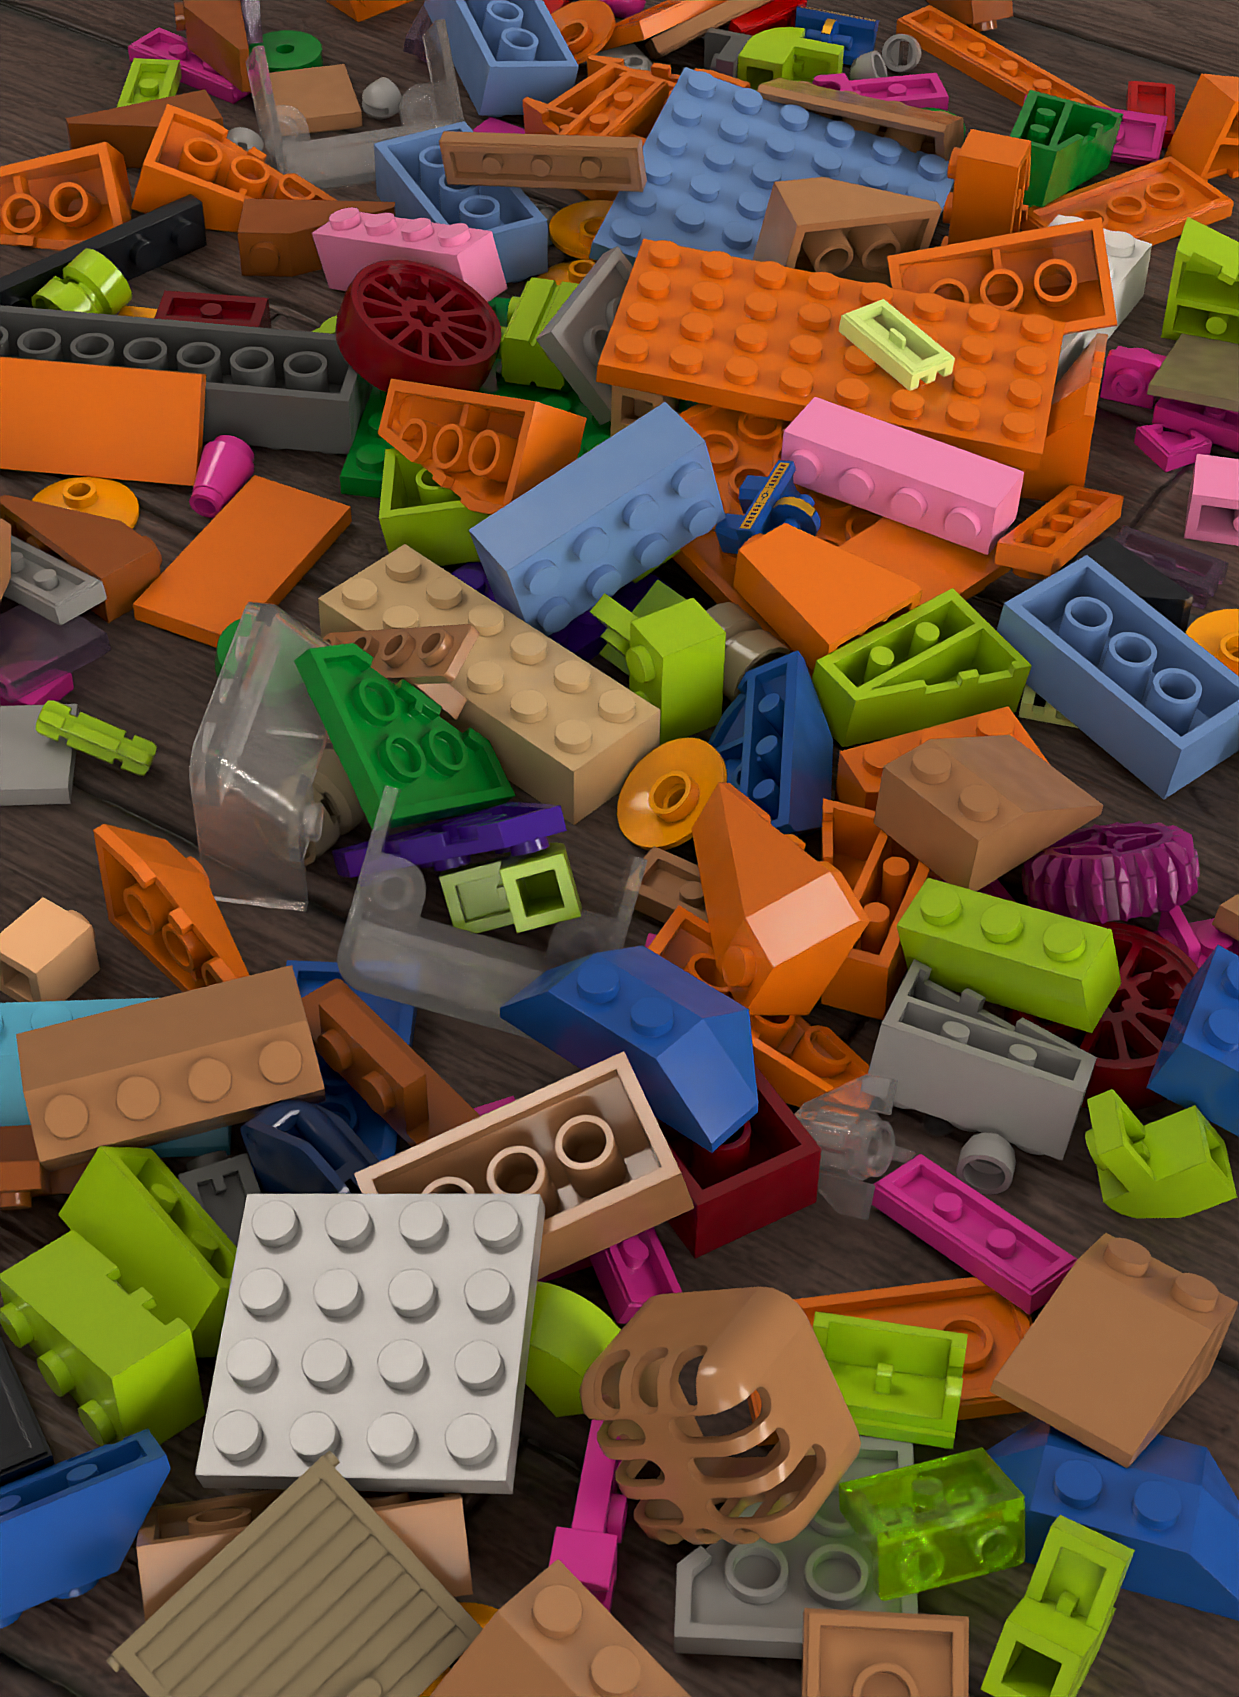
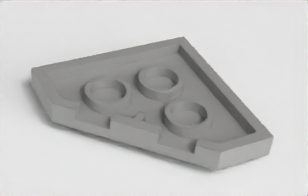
[673,1436,918,1659]

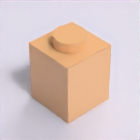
[0,897,100,1002]

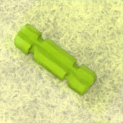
[35,700,157,776]

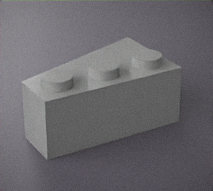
[863,959,1097,1160]

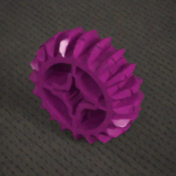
[1021,821,1200,924]

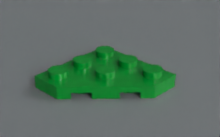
[294,643,516,832]

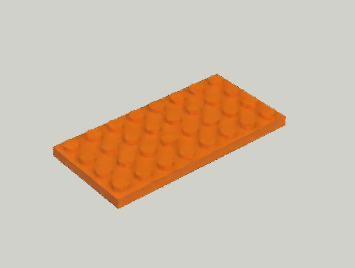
[596,239,1065,472]

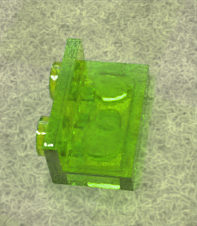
[838,1447,1025,1601]

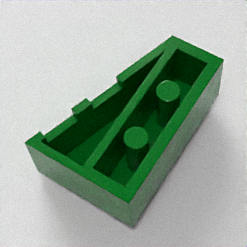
[1010,90,1123,208]

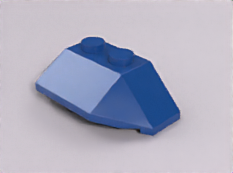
[708,650,833,838]
[500,945,758,1153]
[943,1418,1239,1621]
[0,1428,171,1629]

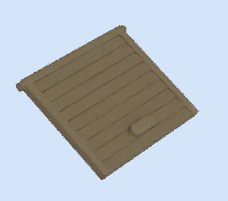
[1147,334,1239,412]
[106,1450,482,1697]

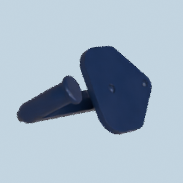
[240,1099,380,1194]

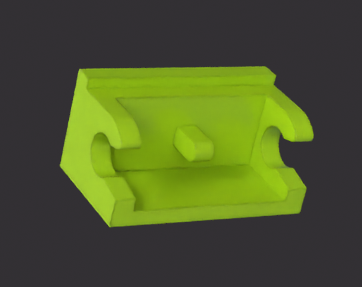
[813,1311,968,1449]

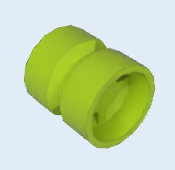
[32,248,132,315]

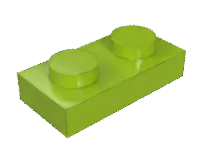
[117,58,182,107]

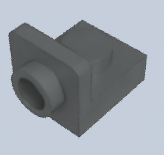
[704,28,752,78]
[177,1151,261,1247]

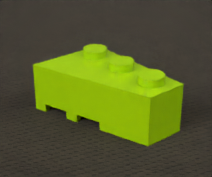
[1161,217,1239,344]
[812,588,1032,747]
[0,1230,205,1446]

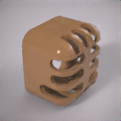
[579,1286,861,1545]

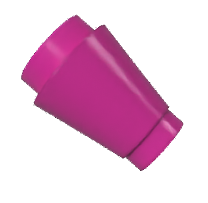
[189,435,254,518]

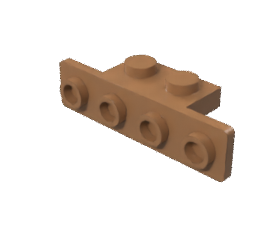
[301,624,479,720]

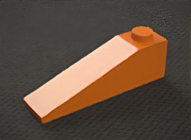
[131,104,338,233]
[0,142,133,251]
[887,217,1118,335]
[1010,333,1108,501]
[378,379,587,515]
[692,782,870,1015]
[93,824,250,992]
[648,905,878,1127]

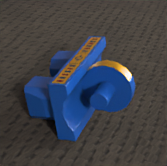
[795,5,879,65]
[715,460,821,554]

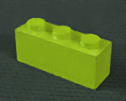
[896,878,1121,1033]
[58,1146,237,1358]

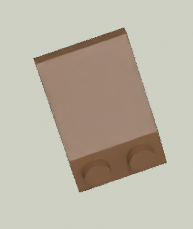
[752,177,942,288]
[873,735,1103,891]
[990,1233,1239,1469]

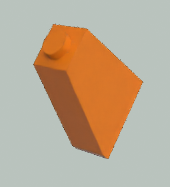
[733,523,923,672]

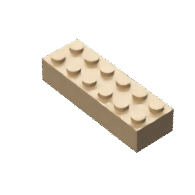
[318,544,661,825]

